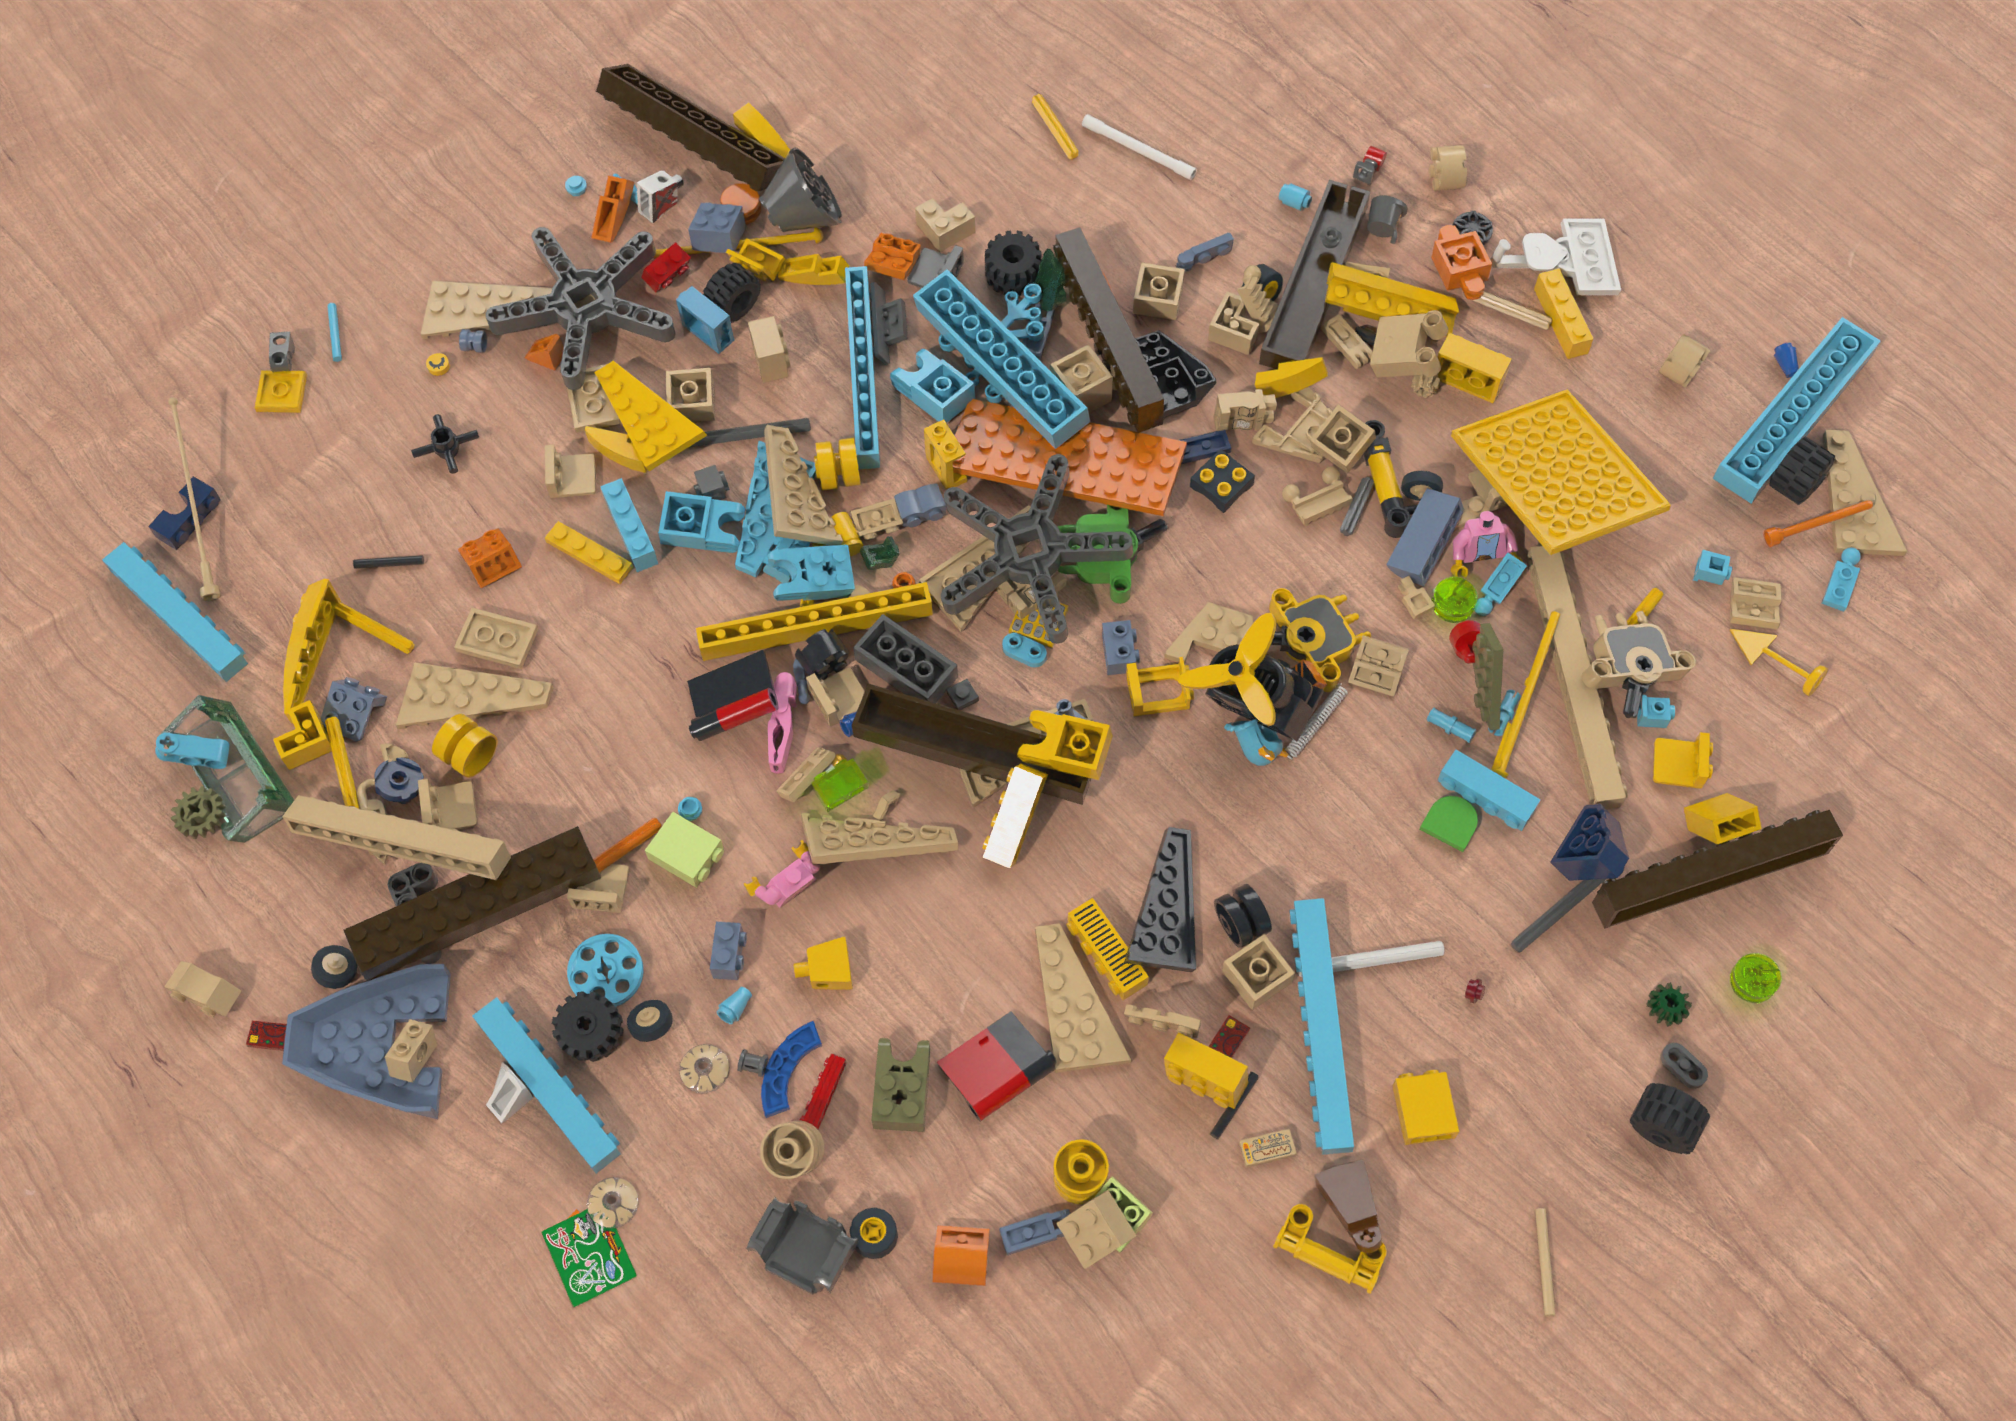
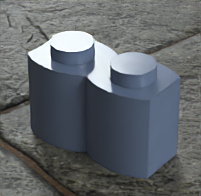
[894,484,946,527]

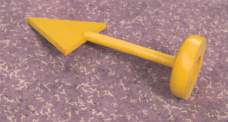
[1730,629,1828,696]

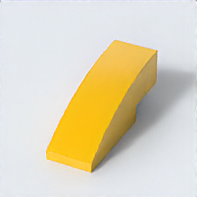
[733,103,790,158]
[778,254,850,285]
[1255,357,1328,398]
[585,426,647,473]

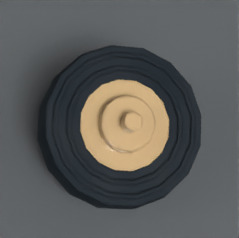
[1401,471,1443,501]
[311,945,358,989]
[627,1000,673,1042]

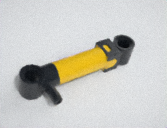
[1363,420,1418,538]

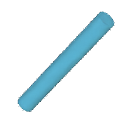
[327,303,342,362]

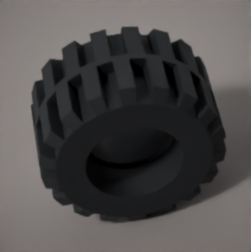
[703,263,761,323]

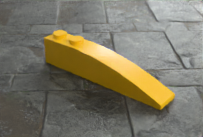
[283,578,341,724]

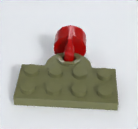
[1449,620,1504,730]

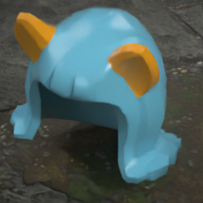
[1224,719,1288,766]

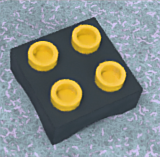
[1190,449,1255,513]

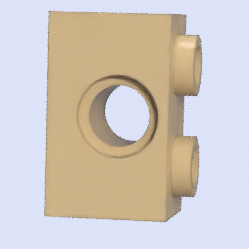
[385,1019,437,1083]

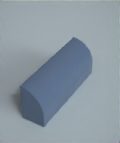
[1386,488,1464,586]

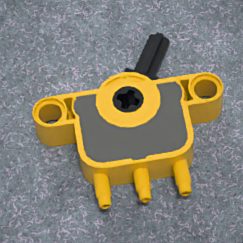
[1269,588,1371,692]

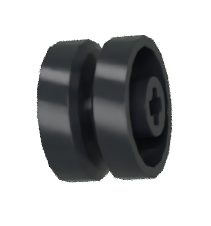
[1214,884,1272,948]

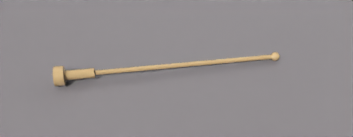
[168,397,221,601]

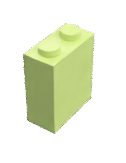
[645,812,724,888]

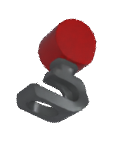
[1353,145,1387,185]

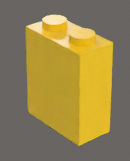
[1684,793,1762,844]
[1392,1070,1459,1145]

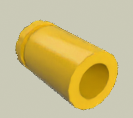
[830,512,864,556]

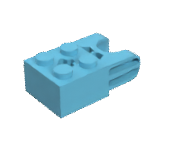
[890,349,975,423]
[658,491,745,553]
[767,545,855,601]

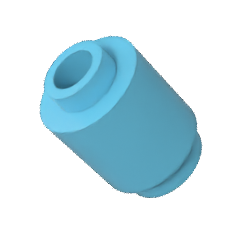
[1279,184,1312,211]

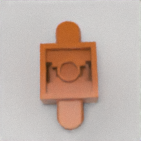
[1431,225,1492,300]

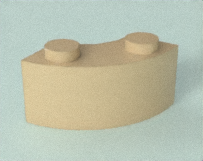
[165,961,241,1018]

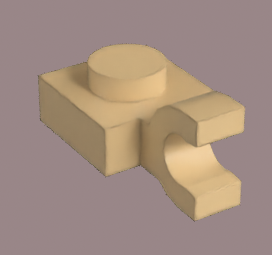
[1398,576,1435,619]

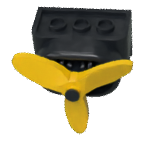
[1178,613,1324,742]

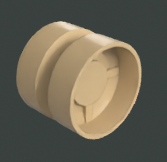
[760,1121,824,1179]

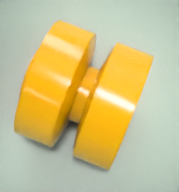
[814,438,861,490]
[432,714,498,778]
[1053,1139,1109,1205]

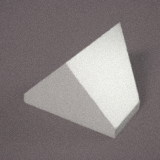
[486,1062,533,1123]

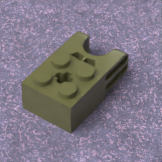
[871,1038,930,1132]

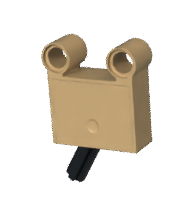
[1355,310,1448,377]

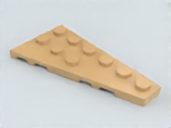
[1823,430,1907,556]
[395,662,553,729]
[801,813,958,865]
[1035,924,1131,1073]

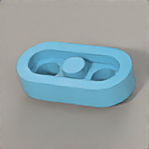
[1002,633,1047,668]

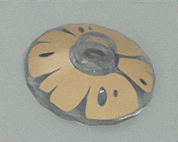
[679,1044,730,1093]
[587,1177,639,1229]

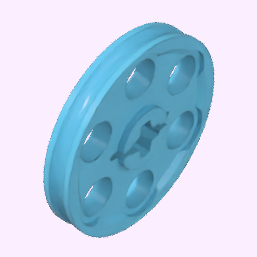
[567,934,644,1007]

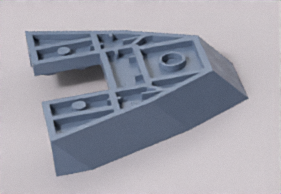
[282,964,451,1119]

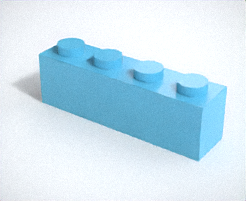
[600,478,658,572]
[1438,750,1541,831]

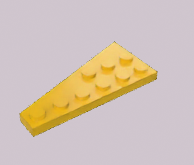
[594,361,707,471]

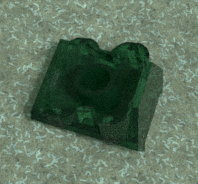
[1034,249,1066,311]

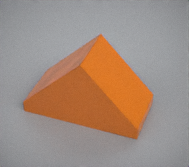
[525,333,564,371]

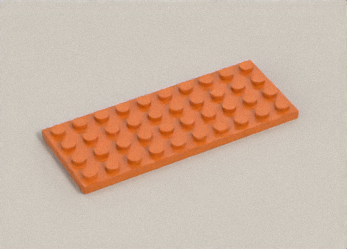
[953,399,1187,517]

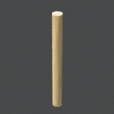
[1535,1208,1555,1317]

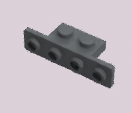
[869,282,908,365]

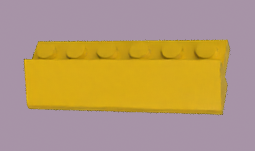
[1325,262,1459,337]

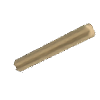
[1472,291,1552,330]

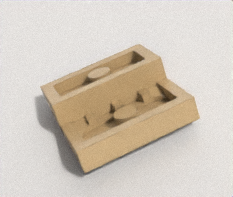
[1730,577,1782,630]
[1348,635,1409,697]

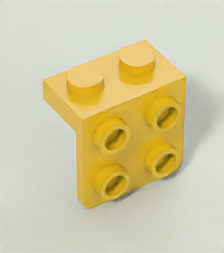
[726,238,786,281]
[1653,732,1713,789]

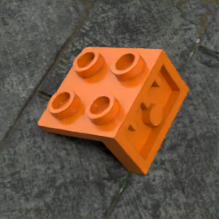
[458,528,522,588]

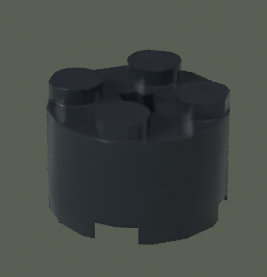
[795,629,849,680]

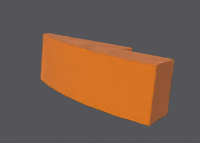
[591,175,635,243]

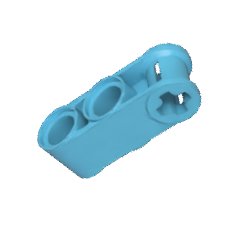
[155,733,230,769]

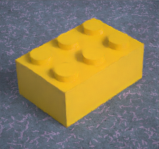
[1437,333,1512,404]
[1164,1032,1248,1109]

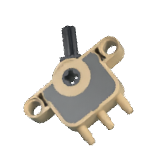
[1582,611,1696,718]

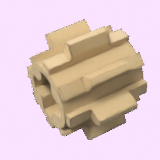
[1411,374,1440,398]

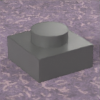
[947,679,979,710]

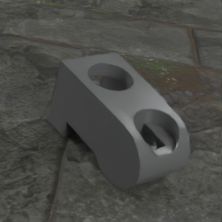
[269,331,295,372]

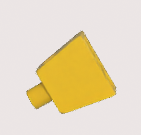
[793,937,853,990]

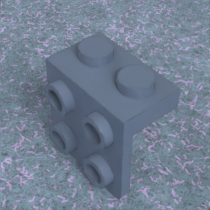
[320,677,387,741]

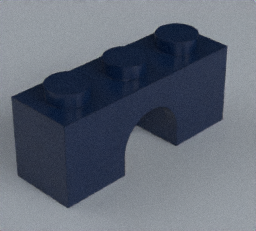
[148,476,221,550]

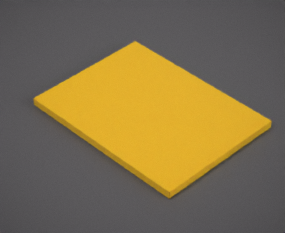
[1451,389,1671,555]

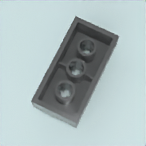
[853,614,958,703]

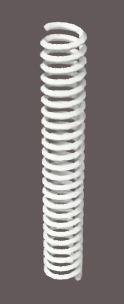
[1285,683,1348,759]

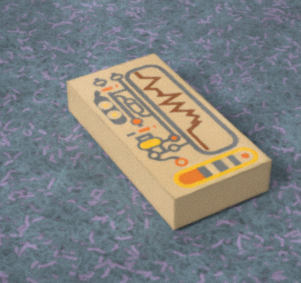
[1239,1129,1297,1168]

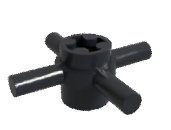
[411,414,479,474]

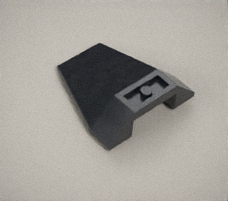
[1135,330,1216,418]

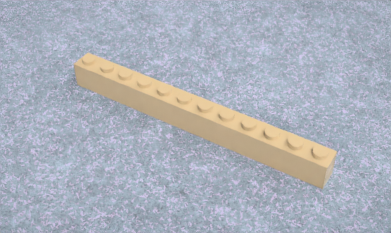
[1526,546,1627,809]

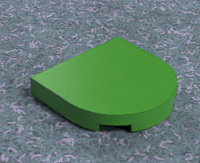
[1419,796,1478,852]

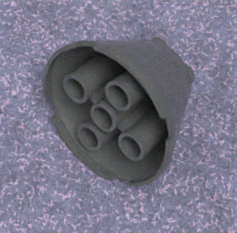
[759,147,842,232]

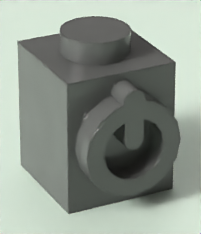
[694,465,730,500]

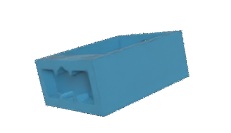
[676,286,734,354]

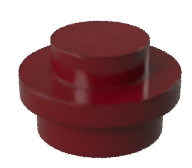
[1465,979,1485,1004]

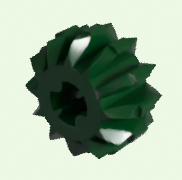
[1646,982,1692,1027]

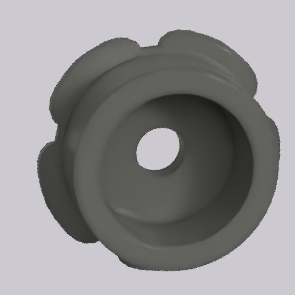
[1320,227,1342,248]

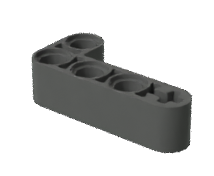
[387,863,442,964]

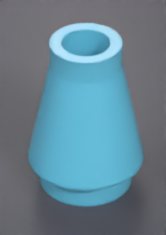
[717,987,752,1024]

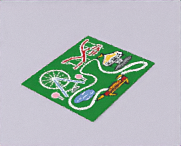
[541,1201,637,1308]

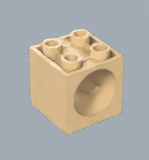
[1050,344,1113,413]

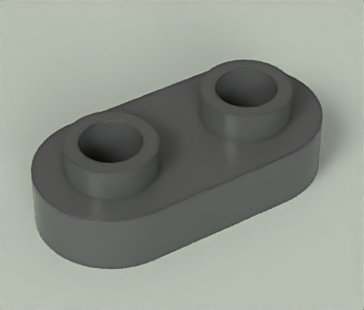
[1660,1043,1708,1089]

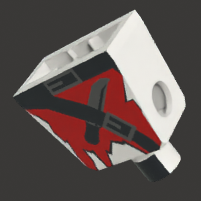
[637,171,684,223]

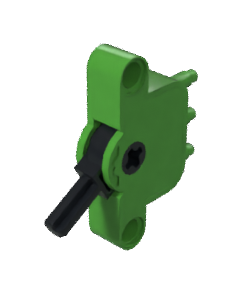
[1057,505,1168,604]

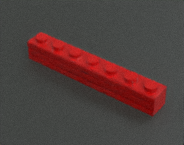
[800,1054,847,1130]

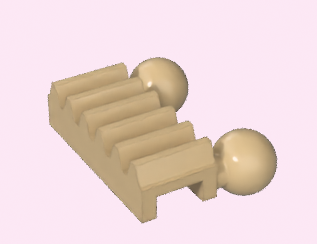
[1237,265,1278,333]
[1282,467,1353,526]

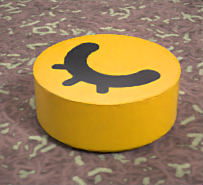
[426,353,450,376]

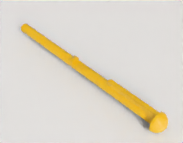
[654,228,823,258]
[1490,611,1560,779]

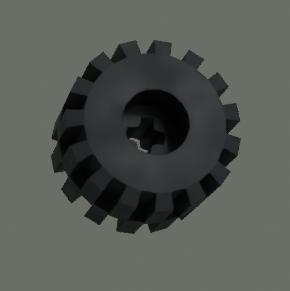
[985,230,1042,296]
[1769,436,1835,505]
[552,991,624,1062]
[1630,1083,1710,1154]

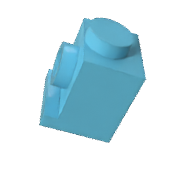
[1693,550,1732,585]
[1637,695,1675,728]

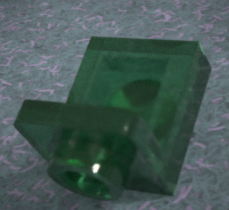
[859,536,900,570]

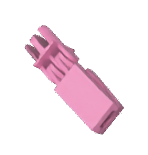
[768,672,797,774]

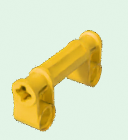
[1273,1204,1387,1294]

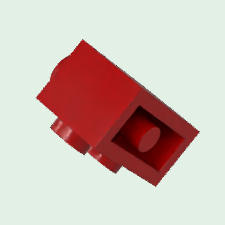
[641,242,691,293]

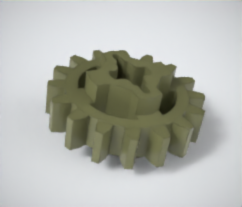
[171,786,226,839]

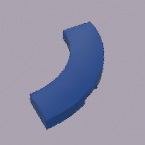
[761,1021,822,1118]

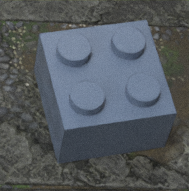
[688,203,746,253]

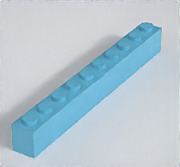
[845,266,880,469]
[1289,898,1354,1155]

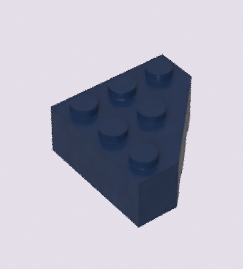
[1550,804,1629,881]

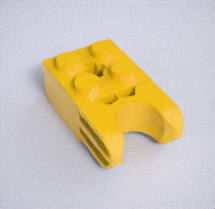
[1017,710,1113,780]

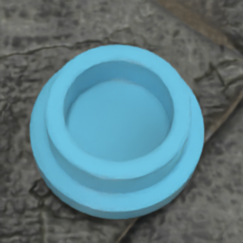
[565,176,587,196]
[678,797,702,821]

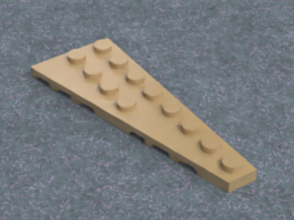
[421,281,595,339]

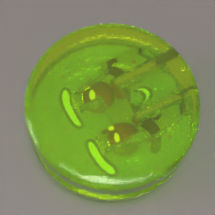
[1432,577,1477,623]
[1730,953,1782,1003]

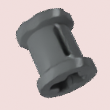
[737,1049,769,1077]

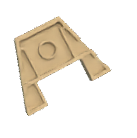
[1252,387,1333,463]
[1165,602,1253,665]

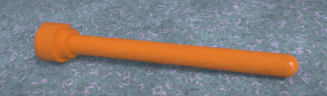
[1763,500,1873,547]

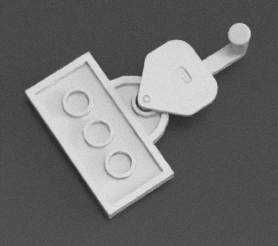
[1490,219,1621,295]

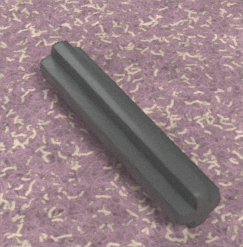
[1340,477,1374,536]

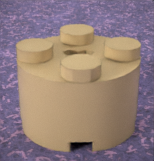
[1429,145,1467,191]
[1658,334,1710,388]

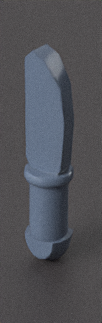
[793,658,810,704]

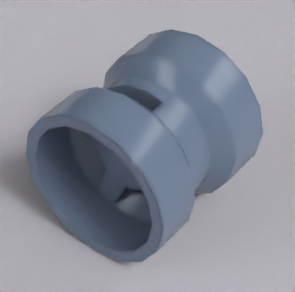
[459,329,487,353]

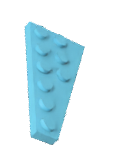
[735,441,816,578]

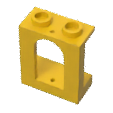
[924,419,967,490]
[1126,657,1194,716]

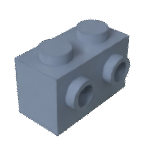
[1102,620,1140,675]
[710,922,747,980]

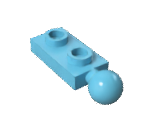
[1821,547,1861,612]
[1474,553,1527,616]

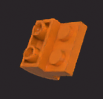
[864,233,921,280]
[933,1225,990,1286]

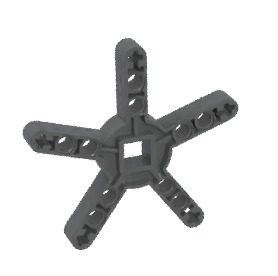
[485,227,676,390]
[941,454,1133,644]

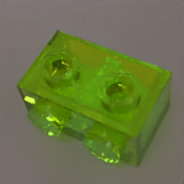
[811,758,868,813]

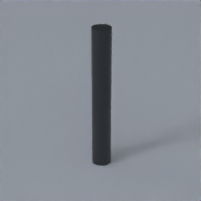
[353,555,424,569]
[1210,1071,1259,1140]

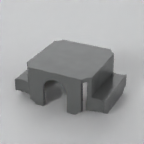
[746,1197,859,1295]

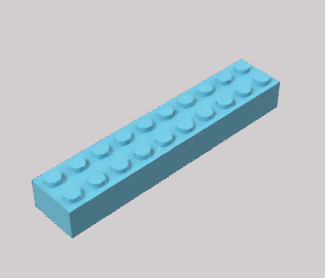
[913,269,1090,449]
[1712,317,1881,504]

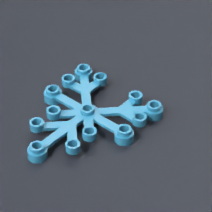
[939,284,1045,403]

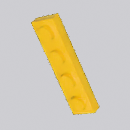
[545,521,633,584]

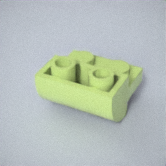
[1095,1177,1153,1252]

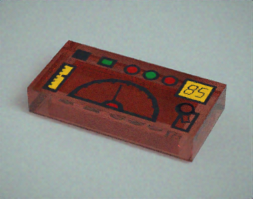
[1208,1015,1250,1058]
[246,1020,287,1051]

